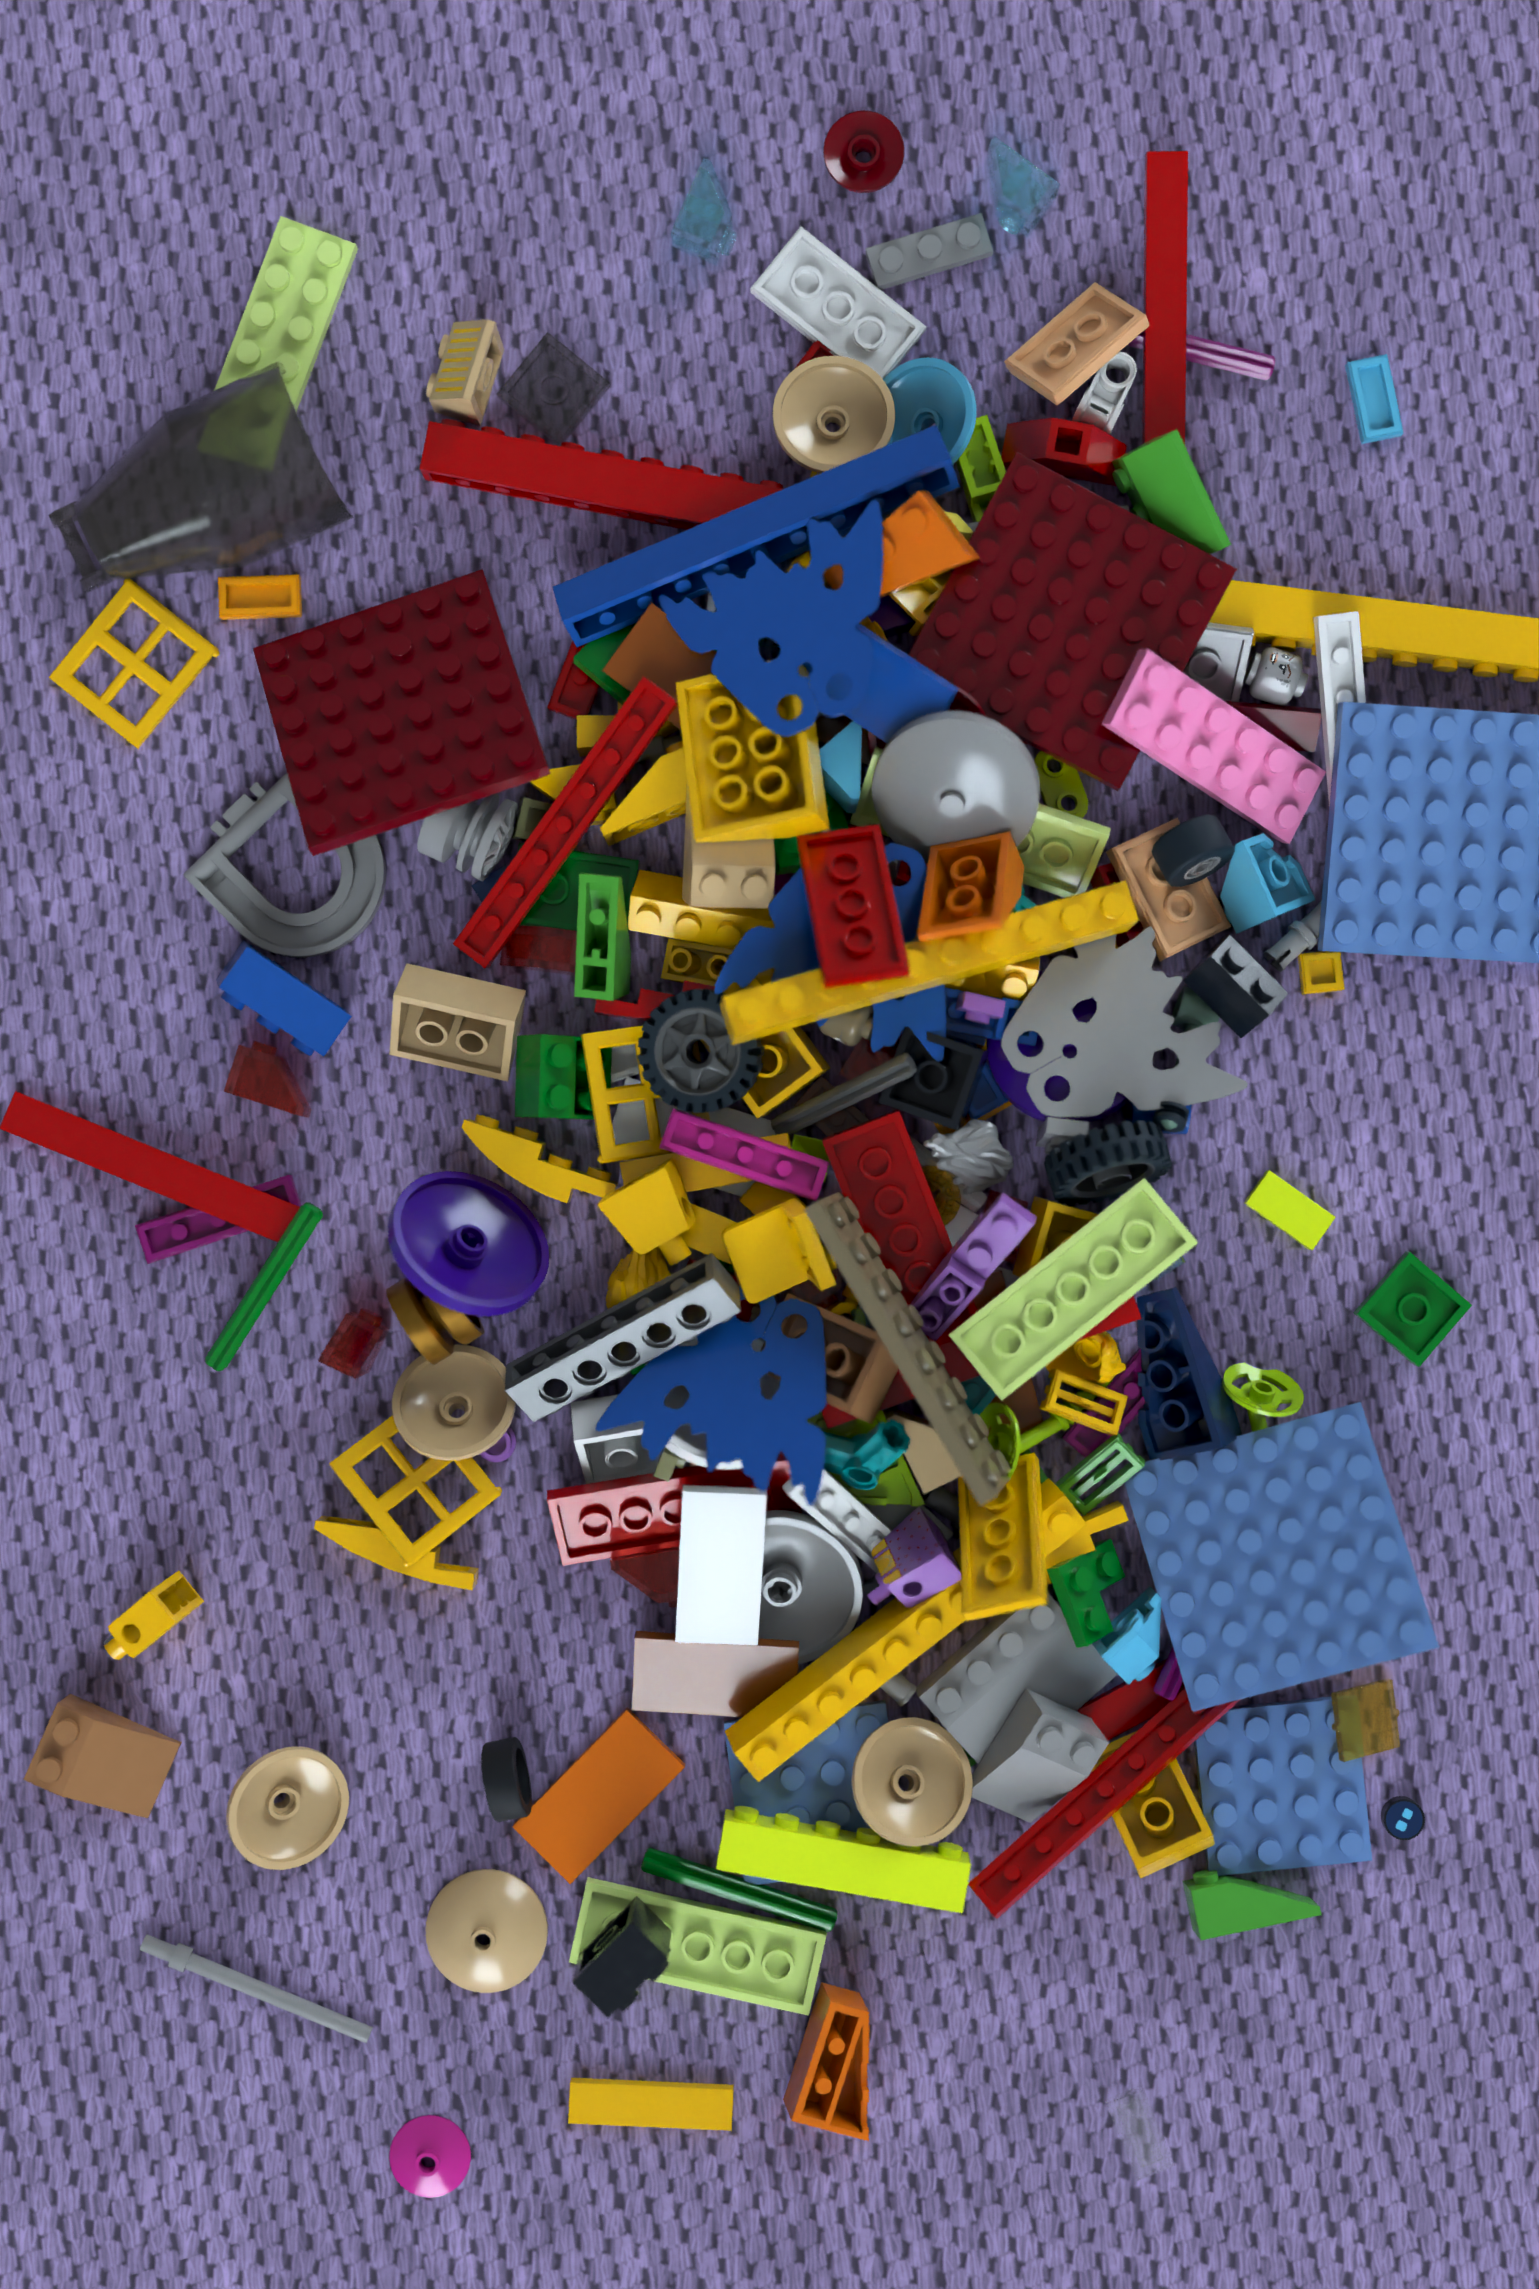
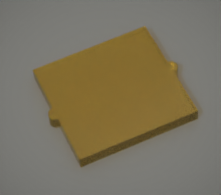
[1331,1679,1400,1762]

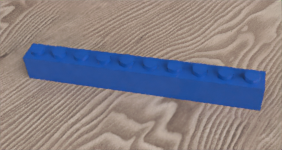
[552,425,960,647]

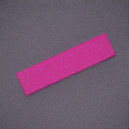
[659,1108,830,1201]

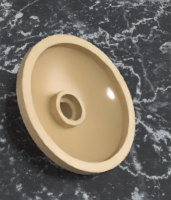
[773,356,895,473]
[392,1345,516,1461]
[852,1717,973,1846]
[226,1746,349,1870]
[426,1869,548,1993]

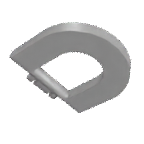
[183,773,387,958]

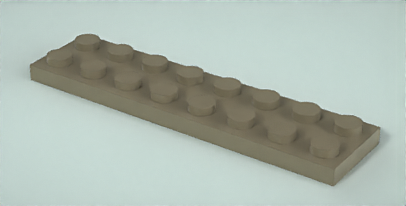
[804,1192,1011,1506]

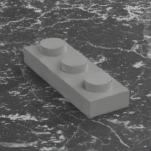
[865,213,993,290]

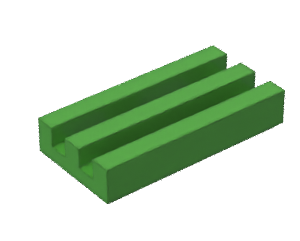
[1056,1433,1145,1516]

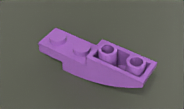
[910,1193,1037,1341]

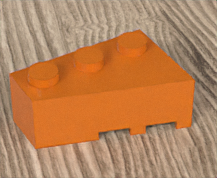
[823,491,980,598]
[783,1982,869,2141]

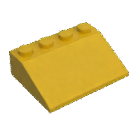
[676,659,830,843]

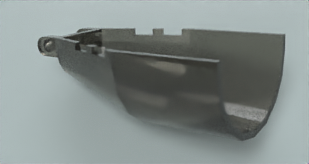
[48,362,353,593]

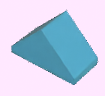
[819,721,862,813]

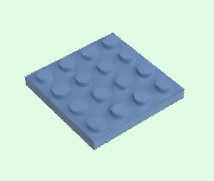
[1194,1695,1372,1876]
[724,1700,888,1885]

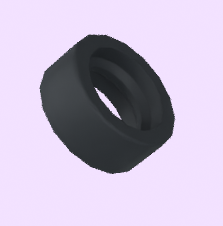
[481,1737,532,1822]

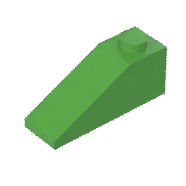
[574,873,631,1001]
[1183,1870,1322,1940]

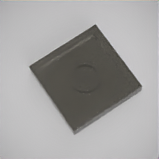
[496,332,611,446]

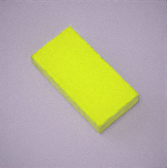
[1244,1170,1336,1250]

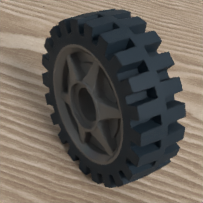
[638,989,764,1113]
[1044,1120,1172,1205]

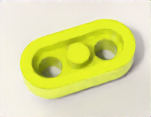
[1034,751,1088,818]

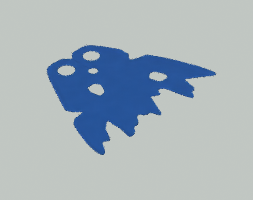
[659,499,883,736]
[714,843,946,1062]
[595,1286,826,1506]

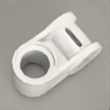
[1072,351,1137,435]

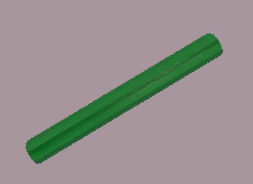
[205,1202,323,1371]
[641,1848,837,1932]

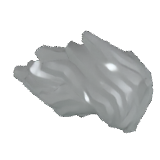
[923,1118,1014,1195]

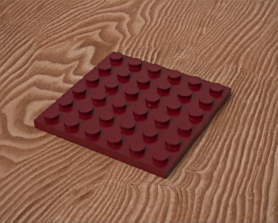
[908,452,1237,791]
[253,569,551,856]

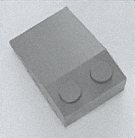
[972,1688,1109,1823]

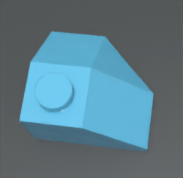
[1220,833,1315,934]
[1092,1586,1161,1685]

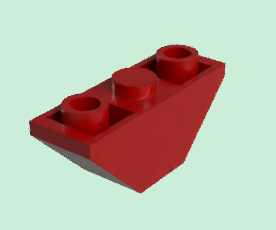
[1001,417,1127,487]

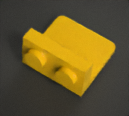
[721,1198,836,1304]

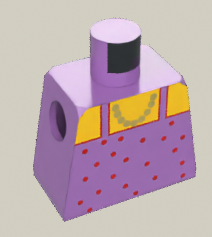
[862,1506,961,1608]

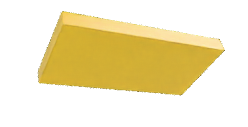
[958,1452,1048,1621]

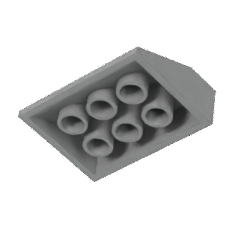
[916,1592,1117,1765]

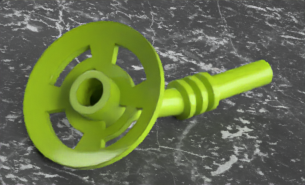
[1222,1363,1304,1432]
[979,1379,1113,1479]

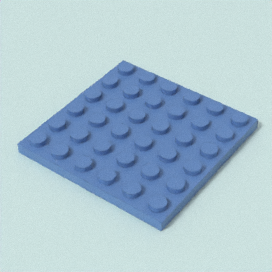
[1317,702,1539,963]
[1124,1402,1439,1712]

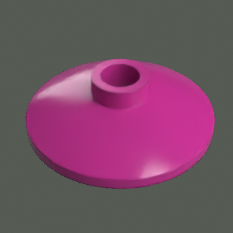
[389,2115,471,2198]

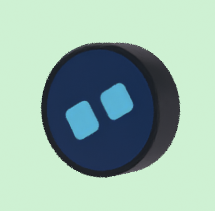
[1381,1796,1425,1840]

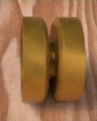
[386,1278,485,1365]

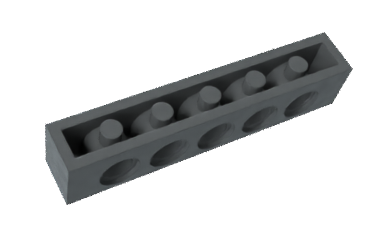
[505,1253,741,1422]

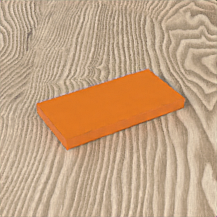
[512,1707,685,1884]

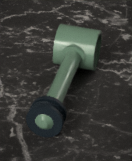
[1153,986,1220,1132]

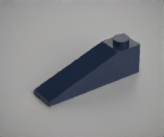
[1137,1287,1242,1460]

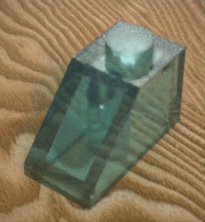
[986,136,1060,238]
[671,158,737,266]

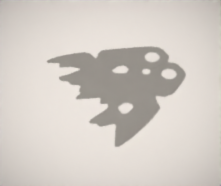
[1001,926,1248,1117]

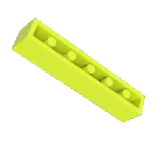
[716,1806,971,1913]

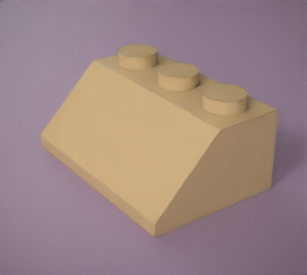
[389,963,526,1081]

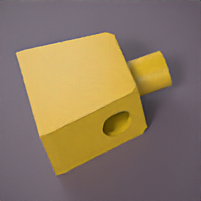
[597,1158,696,1266]
[104,1570,204,1660]

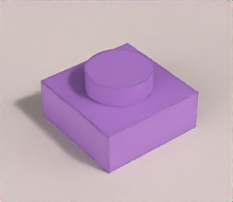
[955,991,1006,1025]

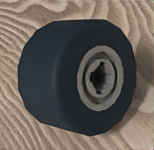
[1152,815,1235,887]

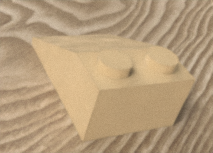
[682,783,775,908]

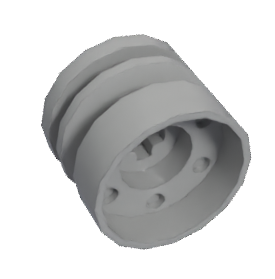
[417,793,518,882]

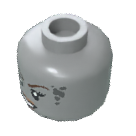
[1244,647,1308,706]

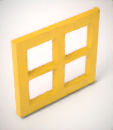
[49,579,219,749]
[581,1025,710,1164]
[329,1415,502,1567]

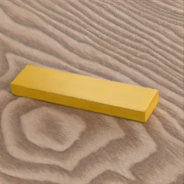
[568,2078,734,2131]

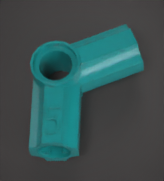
[822,1419,911,1490]

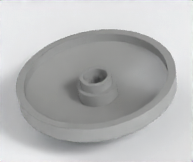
[872,711,1040,863]
[758,1510,863,1664]

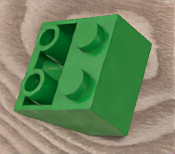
[514,1034,612,1120]

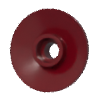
[823,110,904,193]

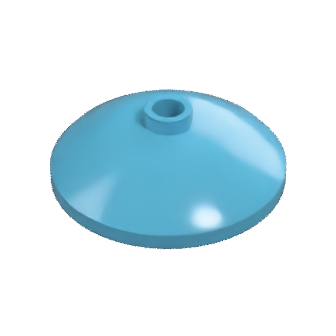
[883,357,976,464]

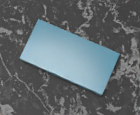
[1345,354,1404,444]

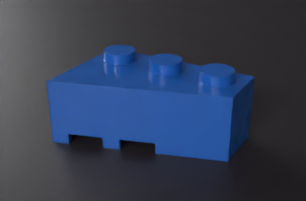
[216,940,352,1056]

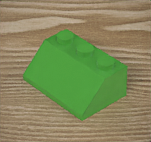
[1112,430,1231,555]

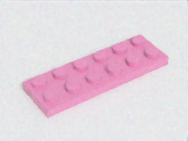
[1102,649,1326,844]

